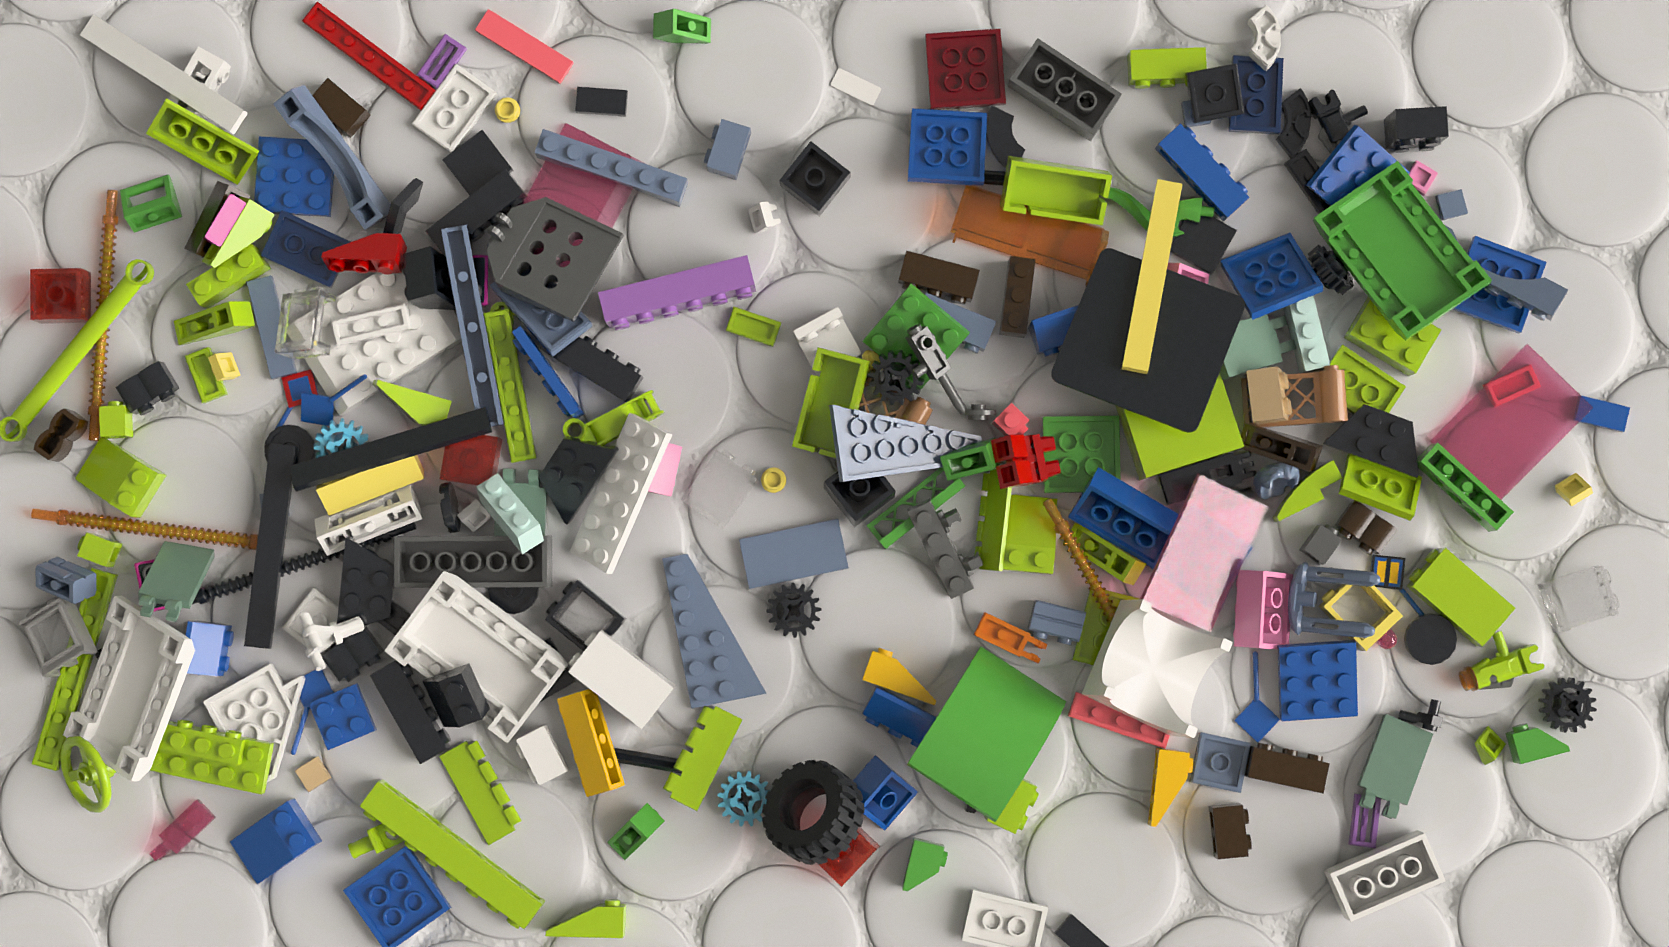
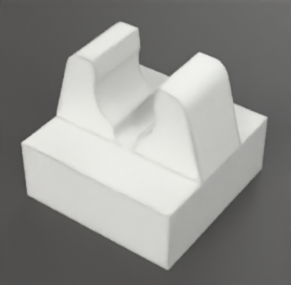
[748,201,781,234]
[457,497,491,532]

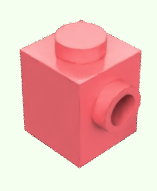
[992,403,1030,436]

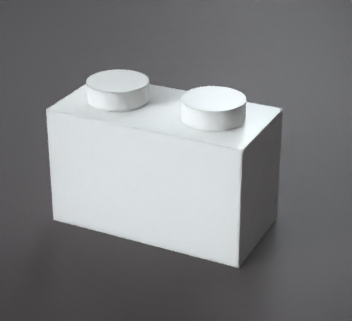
[515,724,569,786]

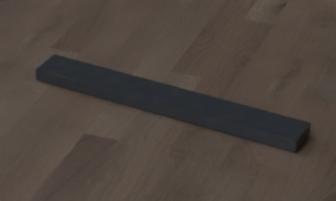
[290,407,492,492]
[244,443,297,649]

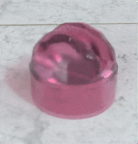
[1376,628,1397,649]

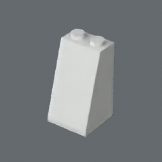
[568,630,676,729]

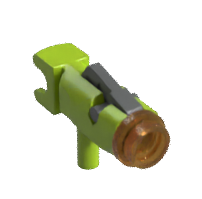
[1459,631,1545,691]

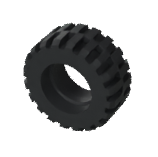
[762,760,864,865]

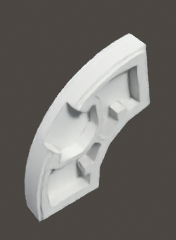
[1247,5,1281,71]

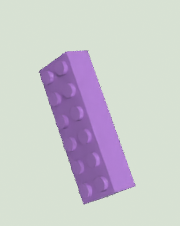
[598,255,756,331]

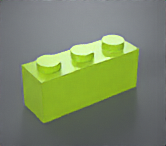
[1127,47,1207,89]
[186,244,271,309]

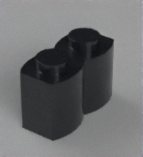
[115,361,179,416]
[322,626,384,682]

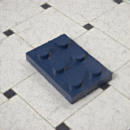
[1228,55,1284,134]
[260,210,351,288]

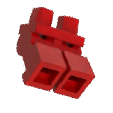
[991,434,1061,489]

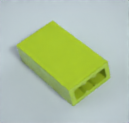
[1406,547,1516,647]

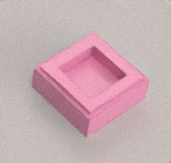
[1409,160,1438,196]

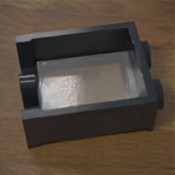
[545,580,627,652]

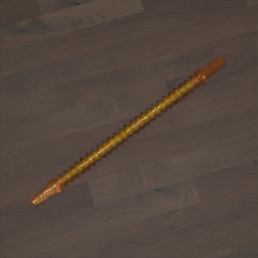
[87,190,118,441]
[1043,498,1117,622]
[31,509,285,550]

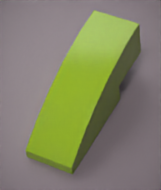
[1272,460,1342,522]

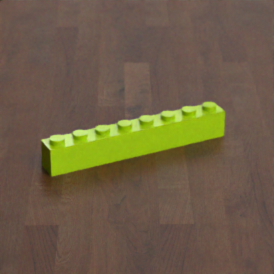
[360,779,545,929]

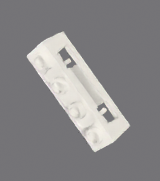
[168,46,231,119]
[314,484,423,556]

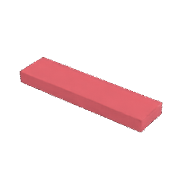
[475,9,574,84]
[1068,692,1170,749]

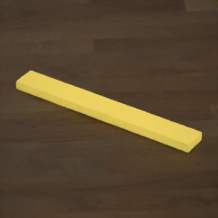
[1122,179,1182,374]

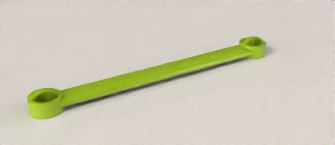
[0,259,154,442]

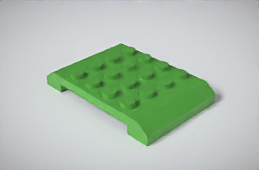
[1313,161,1492,341]

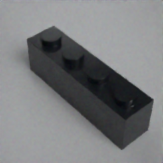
[426,169,528,256]
[539,335,643,402]
[370,660,451,764]

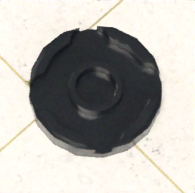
[264,425,316,464]
[439,482,461,533]
[488,587,539,614]
[1404,613,1457,665]

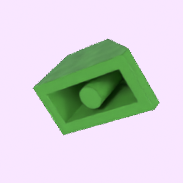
[653,8,711,44]
[940,438,1002,481]
[1505,723,1570,764]
[607,803,665,860]
[902,837,948,891]

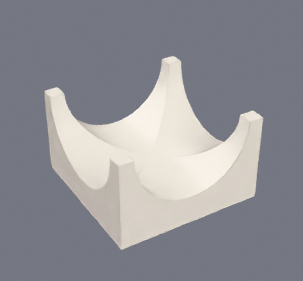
[1082,599,1233,738]

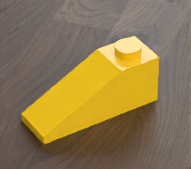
[862,648,936,705]
[1148,748,1193,827]

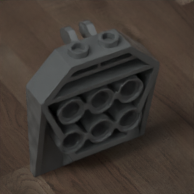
[486,197,624,322]

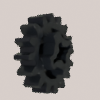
[1308,245,1354,295]
[869,350,924,405]
[766,583,822,638]
[1538,677,1597,733]

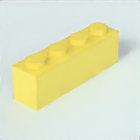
[316,455,424,516]

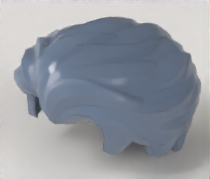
[1253,463,1299,500]

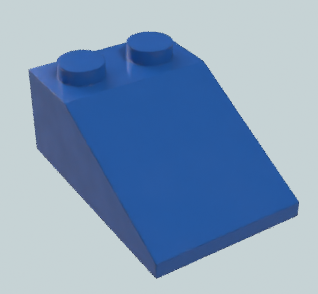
[230,799,322,884]

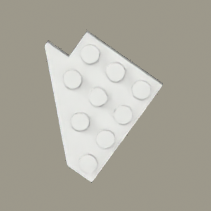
[203,664,306,783]

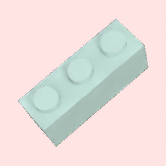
[1283,296,1330,373]
[476,473,544,554]

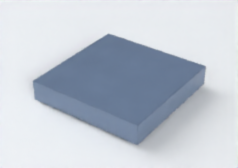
[1190,732,1251,793]

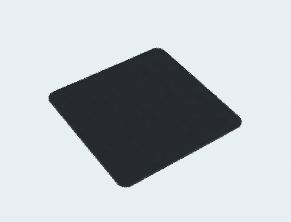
[1051,248,1245,433]

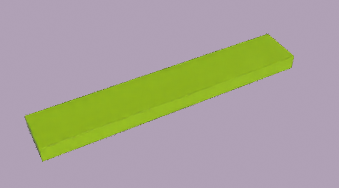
[483,309,537,463]

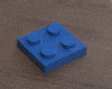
[308,683,377,750]

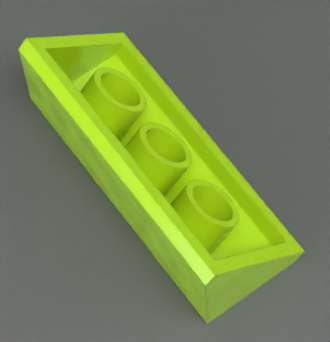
[146,98,259,185]

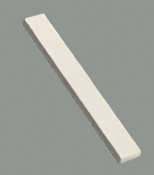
[80,14,248,134]

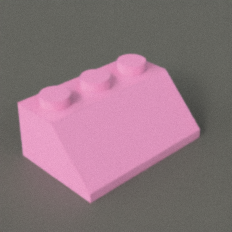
[1233,570,1293,649]

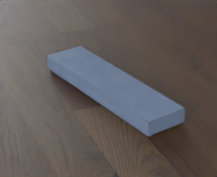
[247,275,297,380]

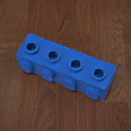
[1155,123,1250,222]

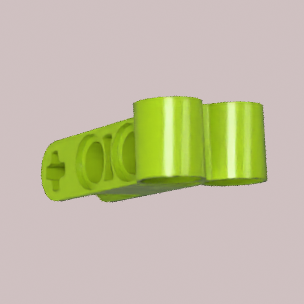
[563,390,665,446]

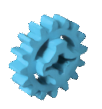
[314,418,369,458]
[717,770,771,827]

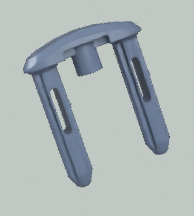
[1288,562,1380,638]

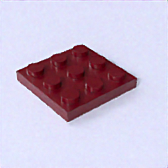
[925,28,1006,110]

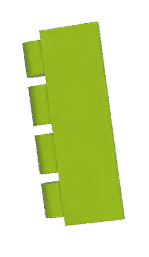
[974,469,1012,571]
[663,706,743,811]
[439,741,522,845]

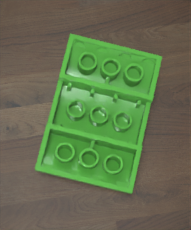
[907,646,1067,822]

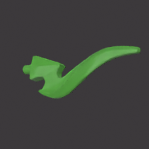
[1099,187,1214,237]

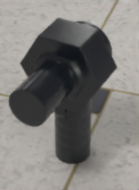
[1398,699,1443,732]

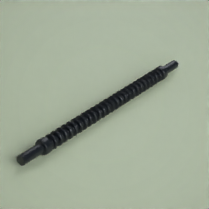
[192,522,417,605]

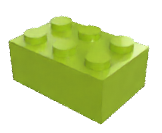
[1343,297,1441,376]

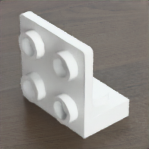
[793,307,861,376]

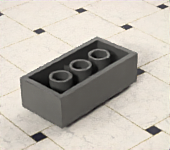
[1008,38,1122,142]

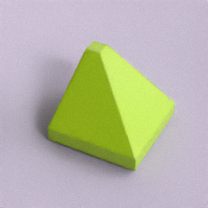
[1474,726,1506,765]

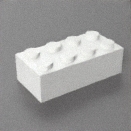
[1324,830,1445,922]

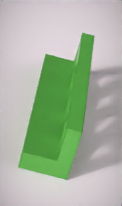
[867,467,966,549]

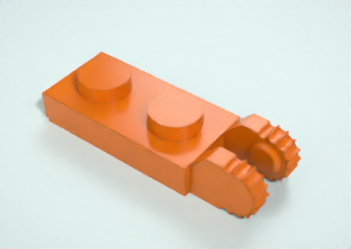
[973,612,1048,664]

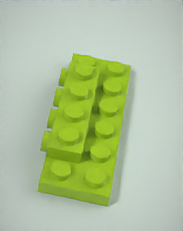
[150,720,274,795]

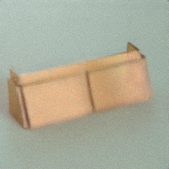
[950,185,1109,286]

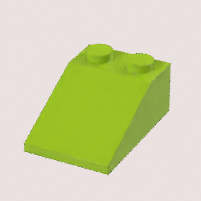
[75,437,167,518]
[1003,494,1058,574]

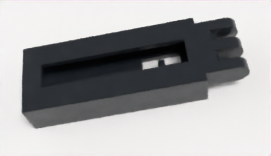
[1158,451,1257,505]

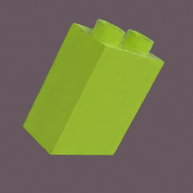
[1115,373,1244,481]

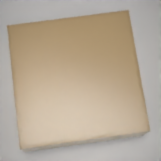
[295,756,332,792]

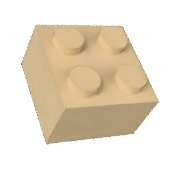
[1246,366,1292,425]

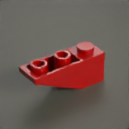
[321,233,407,275]

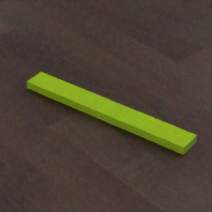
[32,568,118,771]

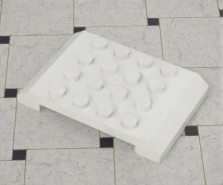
[287,270,462,416]
[385,571,568,744]
[63,596,195,781]

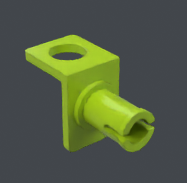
[348,823,405,859]

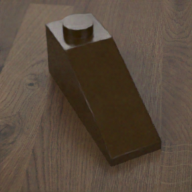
[1241,423,1323,472]

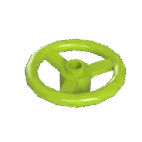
[60,736,117,813]

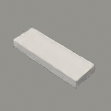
[330,303,412,346]

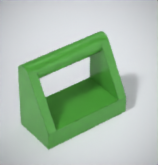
[120,174,182,233]

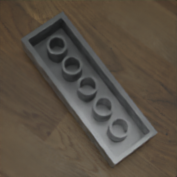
[394,536,552,588]

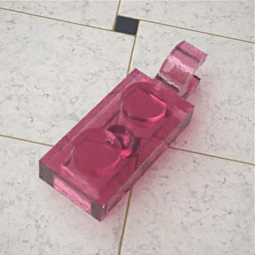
[149,799,216,861]

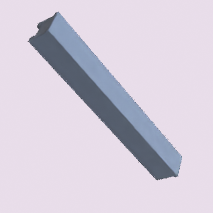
[441,225,504,427]

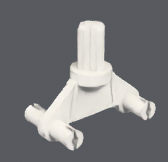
[299,612,364,671]

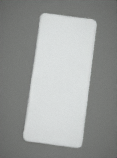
[831,68,881,106]

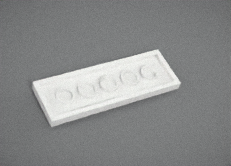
[570,413,672,574]

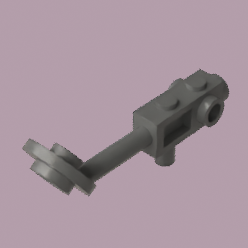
[905,323,996,420]

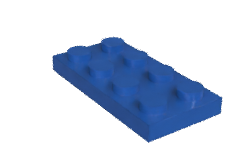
[512,326,585,419]

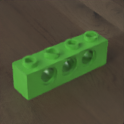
[1417,443,1514,532]

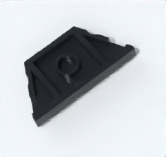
[1323,404,1419,478]
[539,436,619,525]
[337,537,394,626]

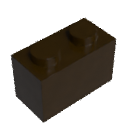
[312,78,371,137]
[1208,803,1252,860]

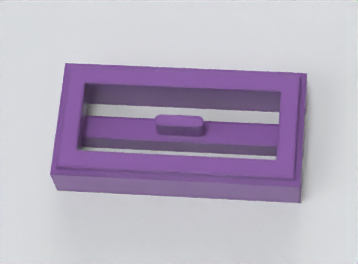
[417,34,467,89]
[1348,793,1381,848]

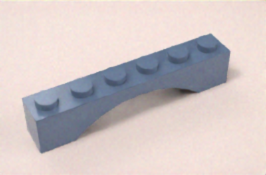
[273,85,391,230]
[535,129,688,207]
[1445,225,1568,321]

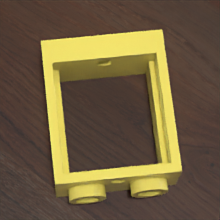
[1319,576,1403,651]

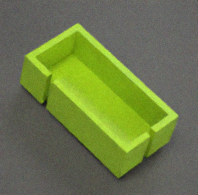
[1000,156,1112,225]
[792,347,871,458]

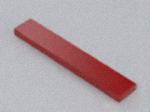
[302,1,436,111]

